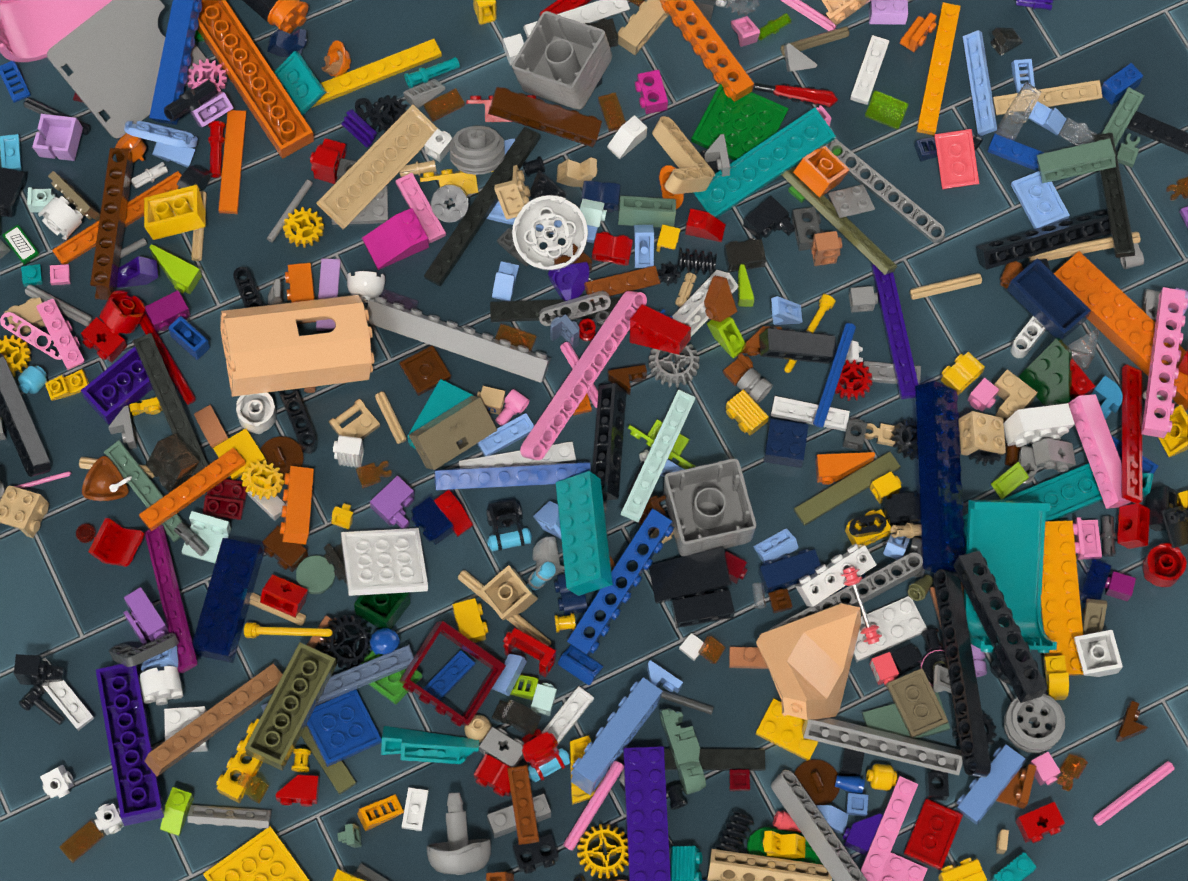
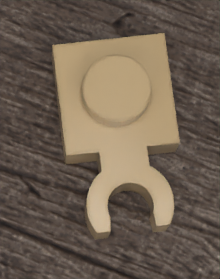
[865,423,896,447]

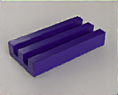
[341,109,377,148]

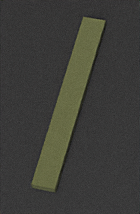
[782,167,897,275]

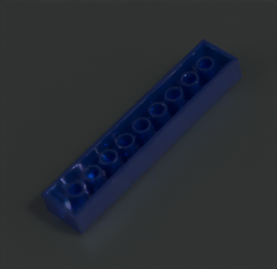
[915,380,965,573]

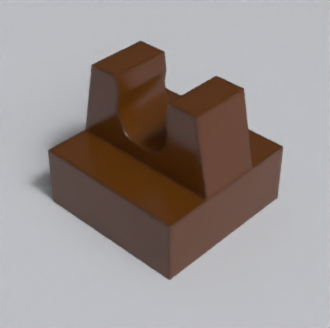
[768,589,793,613]

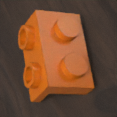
[900,12,937,52]

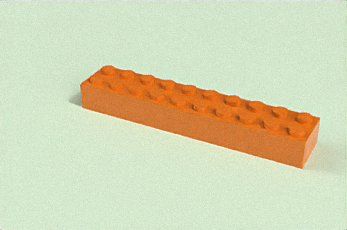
[197,0,314,159]
[1054,251,1188,411]

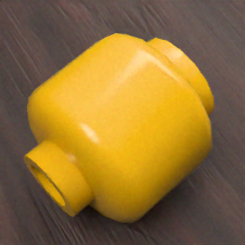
[866,763,897,791]

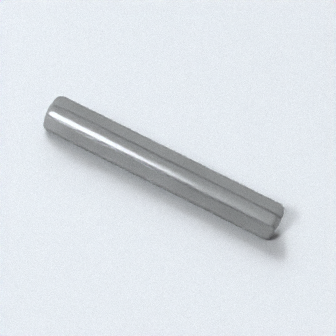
[25,285,93,327]

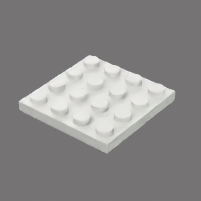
[341,528,428,596]

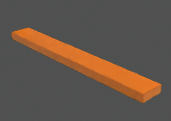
[52,171,182,265]

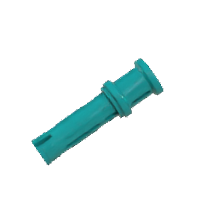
[404,57,460,89]

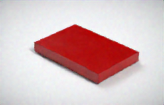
[903,799,963,870]

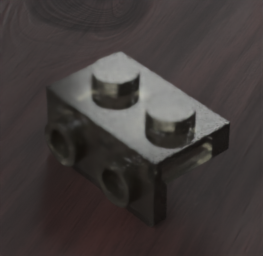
[323,543,347,584]

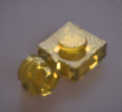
[237,773,269,804]

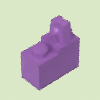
[370,476,415,529]

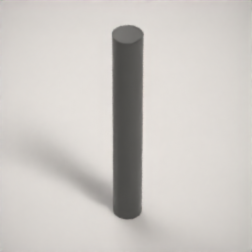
[661,690,714,715]

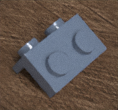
[550,314,580,349]

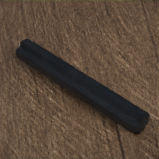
[24,97,91,135]

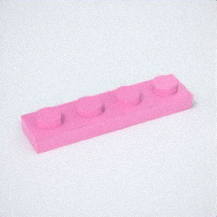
[395,173,446,244]

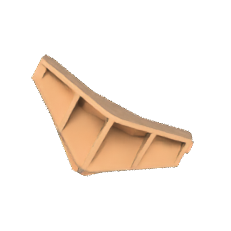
[756,603,861,720]

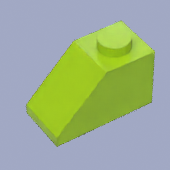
[707,317,745,358]
[160,787,194,836]

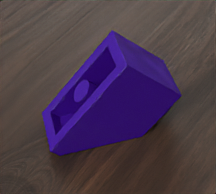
[117,256,158,288]
[842,814,883,856]

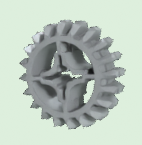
[648,344,700,388]

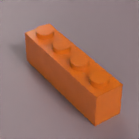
[280,466,314,545]

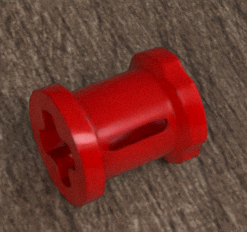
[579,319,596,341]

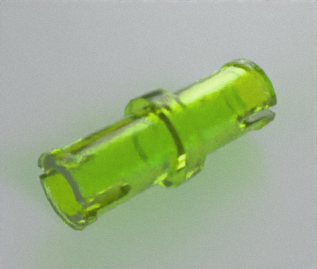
[758,13,791,40]

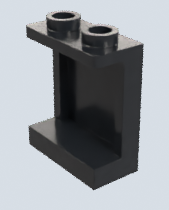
[0,167,26,217]

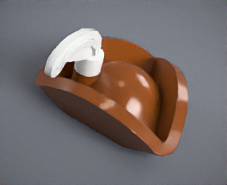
[82,456,132,501]

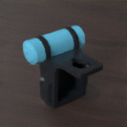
[486,499,532,551]

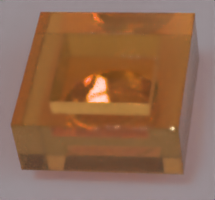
[698,636,725,664]

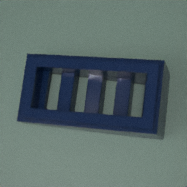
[914,137,937,162]

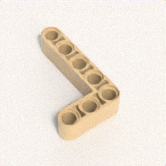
[652,116,715,194]

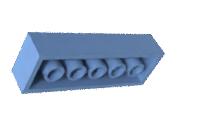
[571,677,663,796]

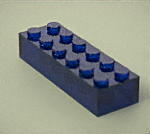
[192,538,264,663]

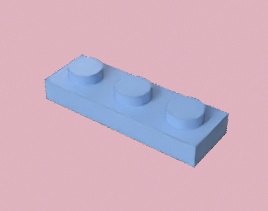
[477,413,534,456]

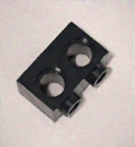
[513,834,559,874]

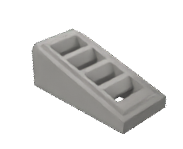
[403,79,446,108]
[268,279,283,305]

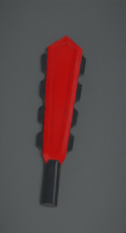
[754,83,838,108]

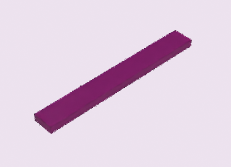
[144,525,198,673]

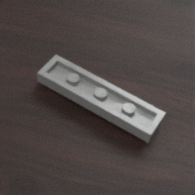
[188,805,271,829]

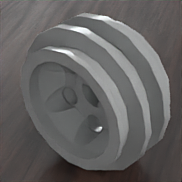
[449,126,505,175]
[1004,694,1065,753]

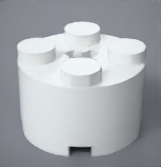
[38,196,83,240]
[236,392,277,434]
[139,666,183,705]

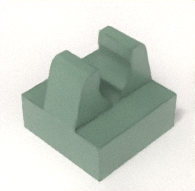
[337,824,362,848]

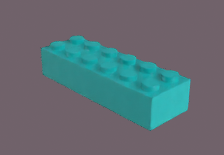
[556,471,613,596]

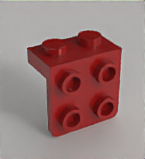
[88,518,144,567]

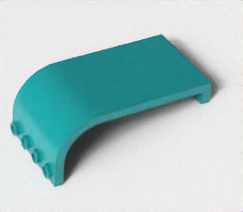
[964,500,1057,653]

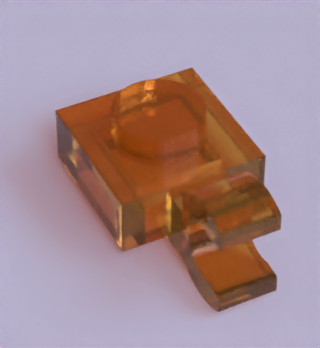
[1057,754,1088,792]

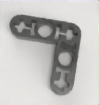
[109,633,179,667]

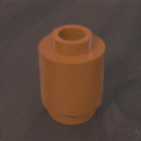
[1000,261,1024,289]

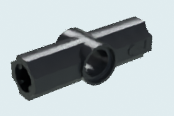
[164,80,217,122]

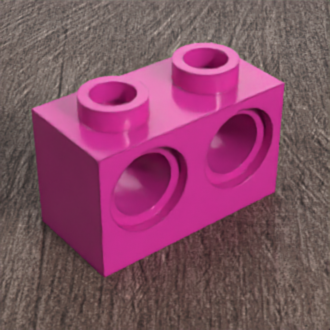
[635,70,668,114]

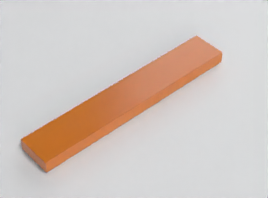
[218,110,247,214]

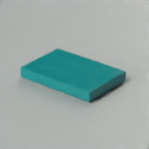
[274,51,326,116]

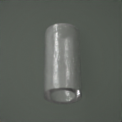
[752,583,766,609]

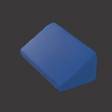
[558,645,604,686]

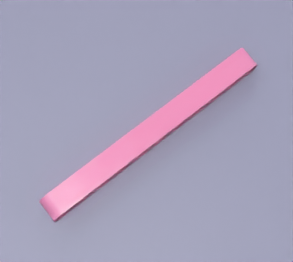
[520,291,647,460]

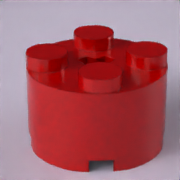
[100,291,145,334]
[1143,543,1187,587]

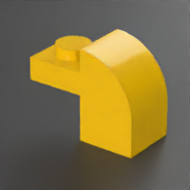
[1044,655,1069,700]
[763,831,805,859]

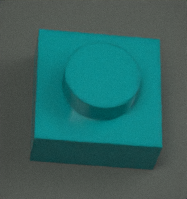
[21,264,43,287]

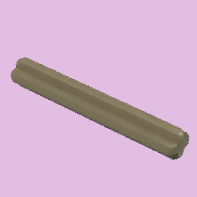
[780,26,850,56]

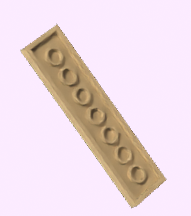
[316,105,438,229]

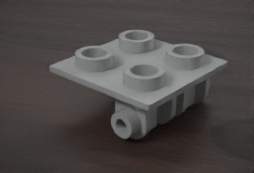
[828,184,875,218]

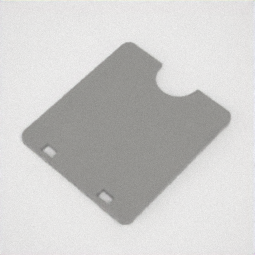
[47,0,207,139]

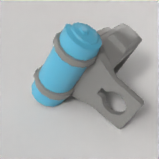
[527,537,565,590]

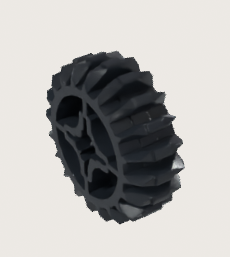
[320,615,371,668]

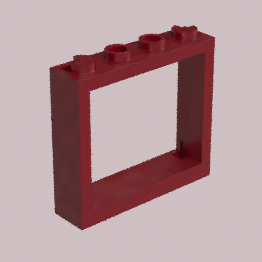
[399,621,506,727]

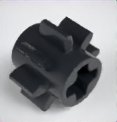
[658,261,681,286]

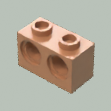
[811,231,842,266]

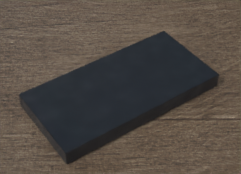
[649,547,732,604]

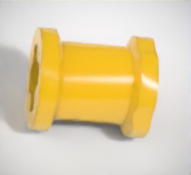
[554,613,576,633]
[291,749,311,773]

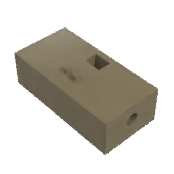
[409,396,497,470]

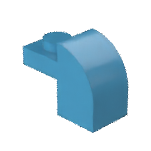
[1091,376,1123,420]

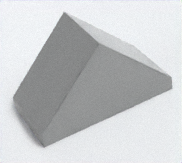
[784,43,817,72]

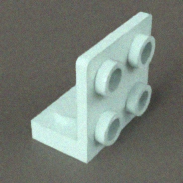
[182,511,231,564]

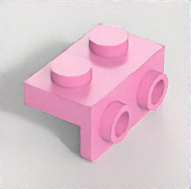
[1073,517,1102,560]

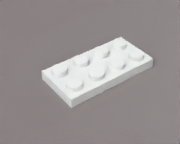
[853,596,927,662]

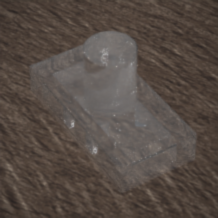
[1058,118,1098,146]

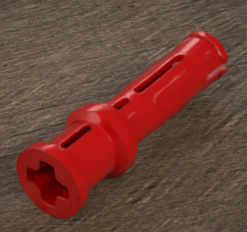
[208,121,225,178]

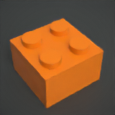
[793,146,850,198]

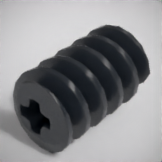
[678,248,717,276]
[716,811,755,853]

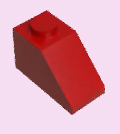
[685,209,726,243]
[434,490,473,537]

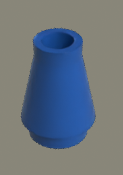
[835,775,865,794]

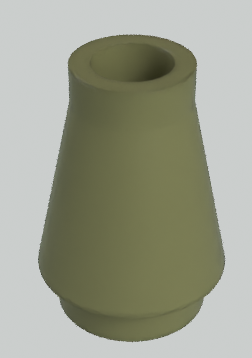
[908,575,934,601]

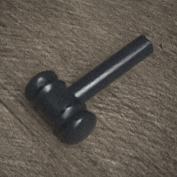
[19,685,65,725]

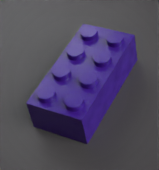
[81,347,153,425]

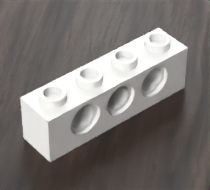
[672,270,739,337]

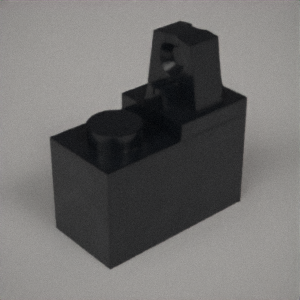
[743,196,795,241]
[13,654,64,686]

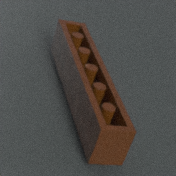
[488,87,602,147]

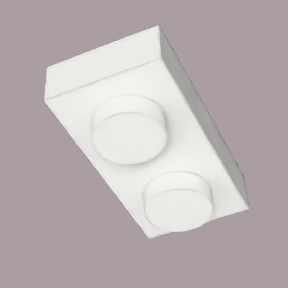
[402,787,428,831]

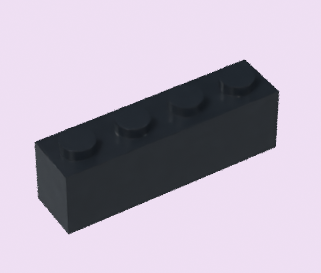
[759,327,837,364]

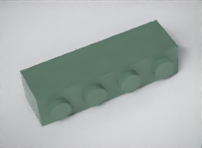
[1037,139,1116,183]

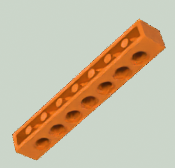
[659,0,754,102]

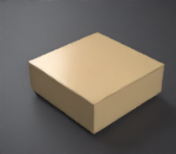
[996,830,1009,854]

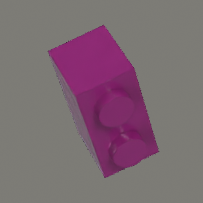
[145,290,190,332]

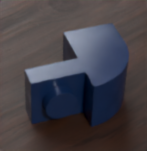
[267,28,307,58]

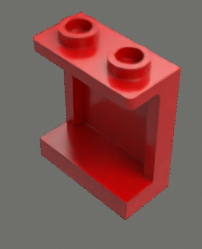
[503,628,556,678]

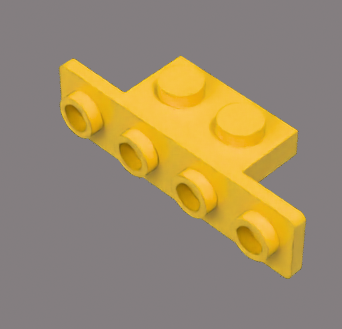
[419,169,494,194]

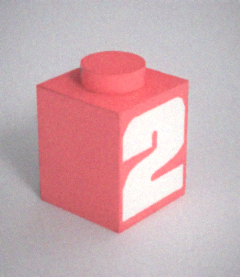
[869,652,899,686]

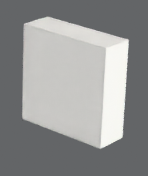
[679,633,707,661]

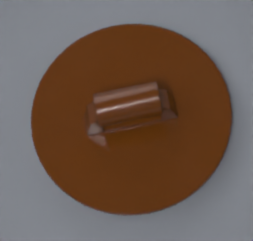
[260,436,304,480]
[794,760,840,805]

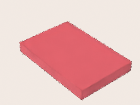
[934,129,979,190]

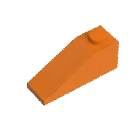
[815,452,875,485]

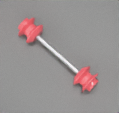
[841,566,882,644]

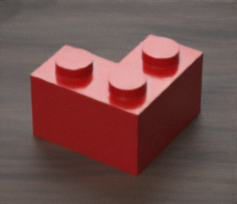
[310,138,347,184]

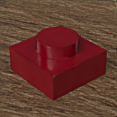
[729,770,750,791]

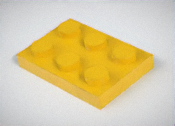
[755,698,818,761]

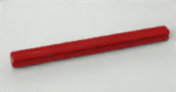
[139,311,196,405]

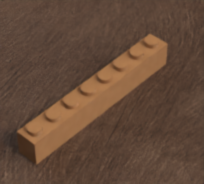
[145,664,283,777]

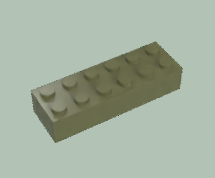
[245,642,337,771]

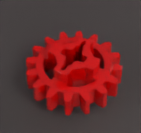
[835,360,873,401]

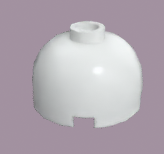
[347,271,385,303]

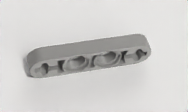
[539,291,611,326]

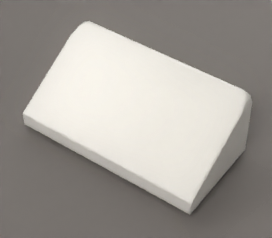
[247,491,286,521]

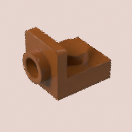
[723,353,753,386]

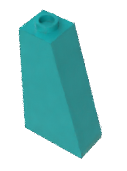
[407,379,474,449]

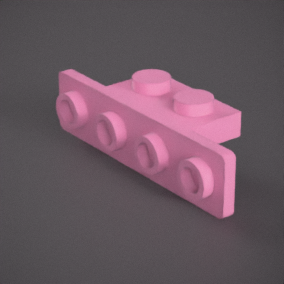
[36,299,85,370]

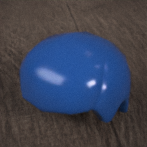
[370,628,400,655]

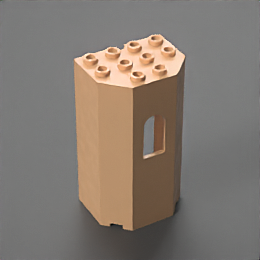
[220,295,374,397]

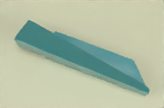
[381,726,479,764]

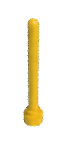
[784,294,836,373]
[244,622,333,638]

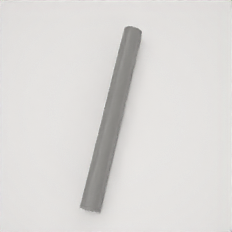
[267,180,313,243]

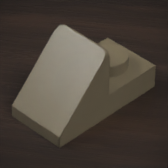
[1082,599,1107,635]

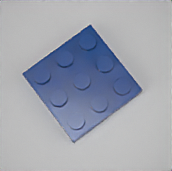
[306,689,382,767]

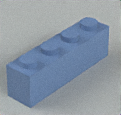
[957,745,1025,825]

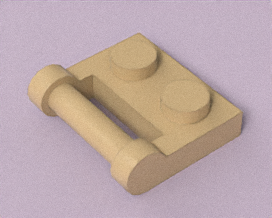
[328,399,380,439]

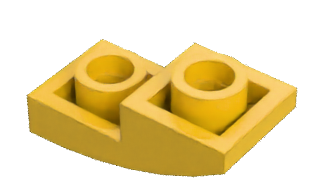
[45,369,89,401]

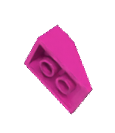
[362,208,429,270]

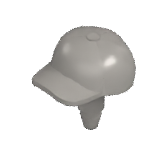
[426,792,491,875]

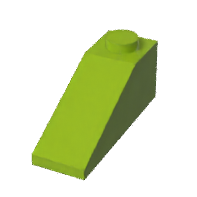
[149,244,202,294]

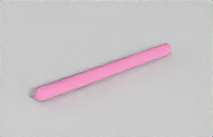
[14,471,71,489]

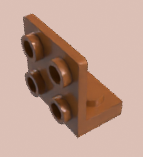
[996,764,1037,809]

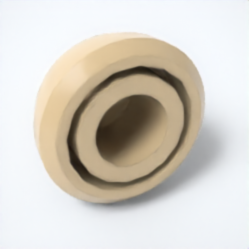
[464,715,492,742]

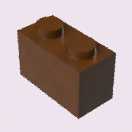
[262,526,308,572]

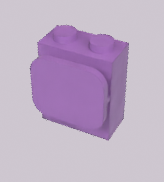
[123,587,169,645]

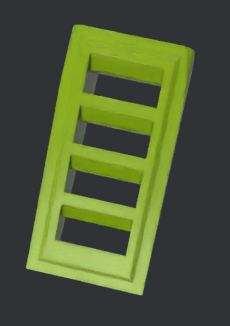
[738,264,754,307]
[510,675,539,700]

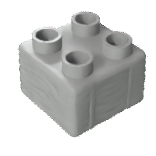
[512,11,612,110]
[664,459,756,557]

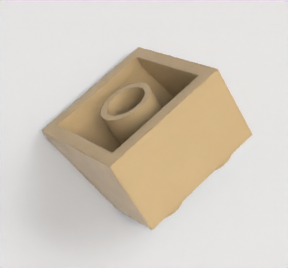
[479,565,538,620]

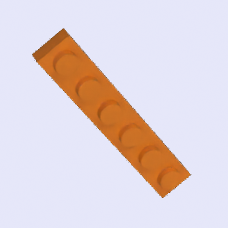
[139,448,246,531]

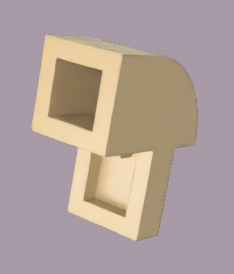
[557,157,598,187]

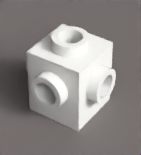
[40,765,74,799]
[94,803,124,835]

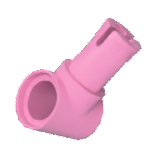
[495,389,530,426]

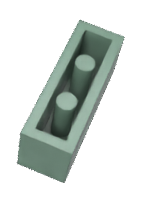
[618,196,676,228]

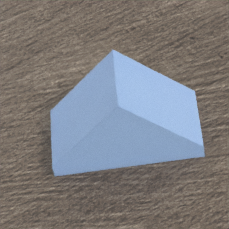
[816,805,848,834]

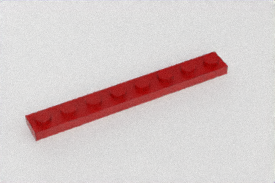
[1122,365,1143,504]

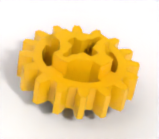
[283,207,324,248]
[0,335,31,376]
[241,460,284,500]

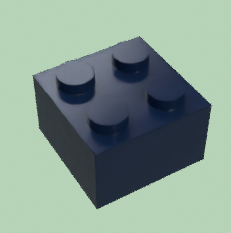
[764,419,809,468]

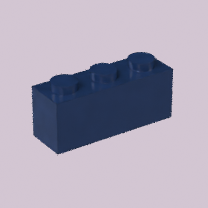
[758,549,821,594]

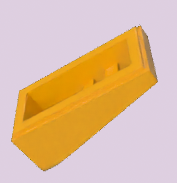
[357,794,404,831]

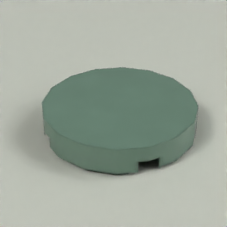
[296,556,335,594]

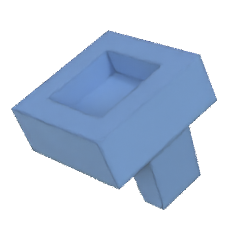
[846,793,868,816]

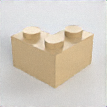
[994,370,1037,422]

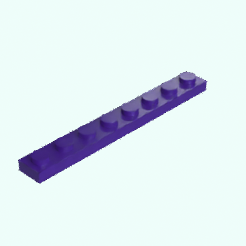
[871,263,921,399]

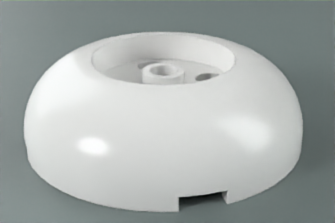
[512,195,588,270]

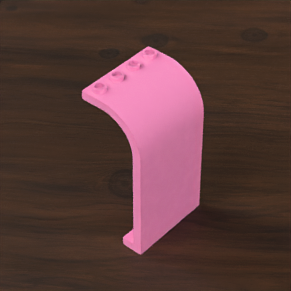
[0,0,112,62]

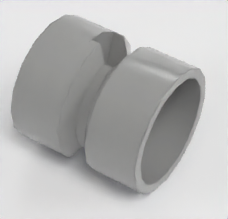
[737,368,773,404]

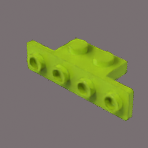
[628,419,696,469]

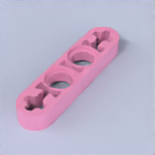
[0,312,62,360]

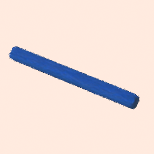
[813,323,856,428]

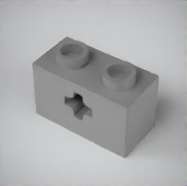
[1032,438,1076,472]
[479,727,524,767]

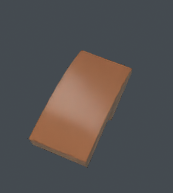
[194,405,229,448]

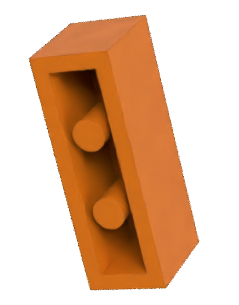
[285,263,317,324]

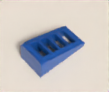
[0,61,31,103]

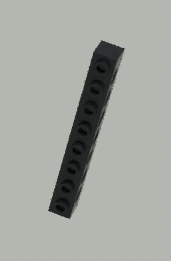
[976,208,1111,270]
[953,550,1048,703]

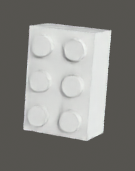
[1003,403,1075,447]

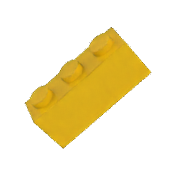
[144,184,206,240]

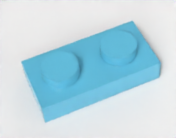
[0,134,22,171]

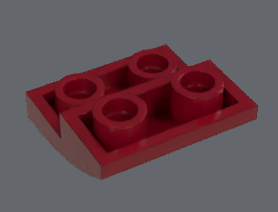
[202,479,247,520]

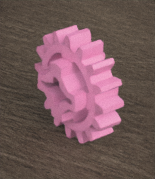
[187,59,227,93]

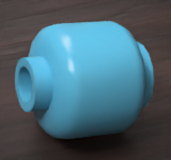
[18,366,47,394]

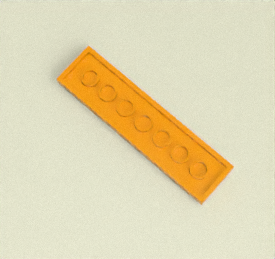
[1041,521,1084,676]

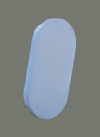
[124,121,198,148]

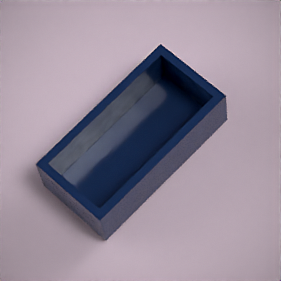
[1007,258,1091,340]

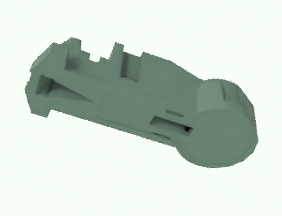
[659,708,706,795]

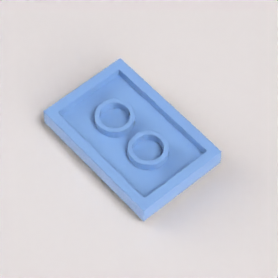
[1011,171,1070,229]

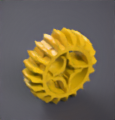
[577,824,628,879]

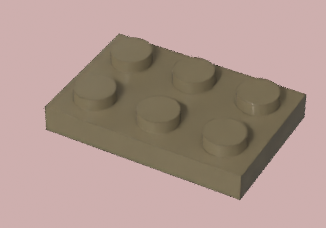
[48,171,100,221]
[886,668,948,738]

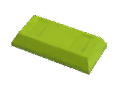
[991,462,1030,500]

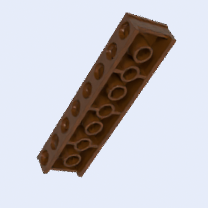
[90,148,133,300]

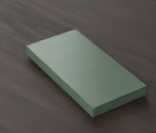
[862,693,950,739]

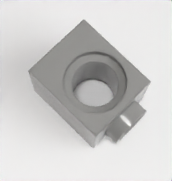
[849,286,878,313]

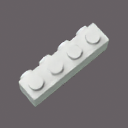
[795,544,876,607]

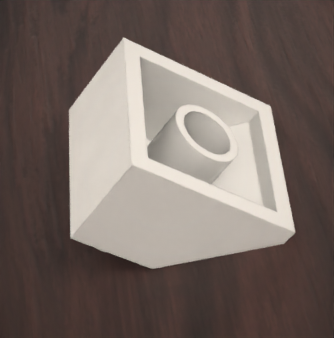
[1074,630,1123,677]

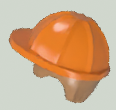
[321,40,351,77]

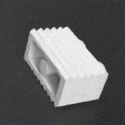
[333,435,364,468]

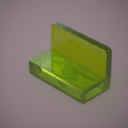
[865,91,909,130]

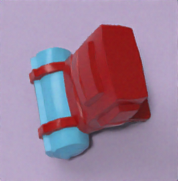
[522,729,570,783]

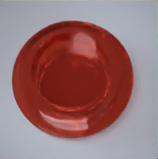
[76,524,96,543]

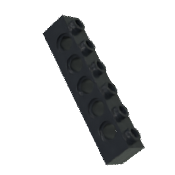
[592,383,627,501]

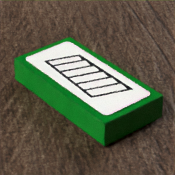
[2,225,39,265]

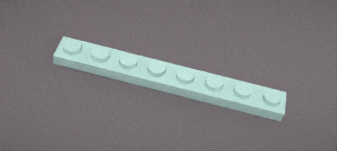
[621,390,696,522]

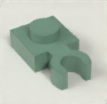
[1117,133,1140,167]

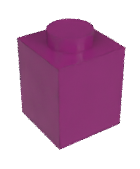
[1104,571,1136,602]

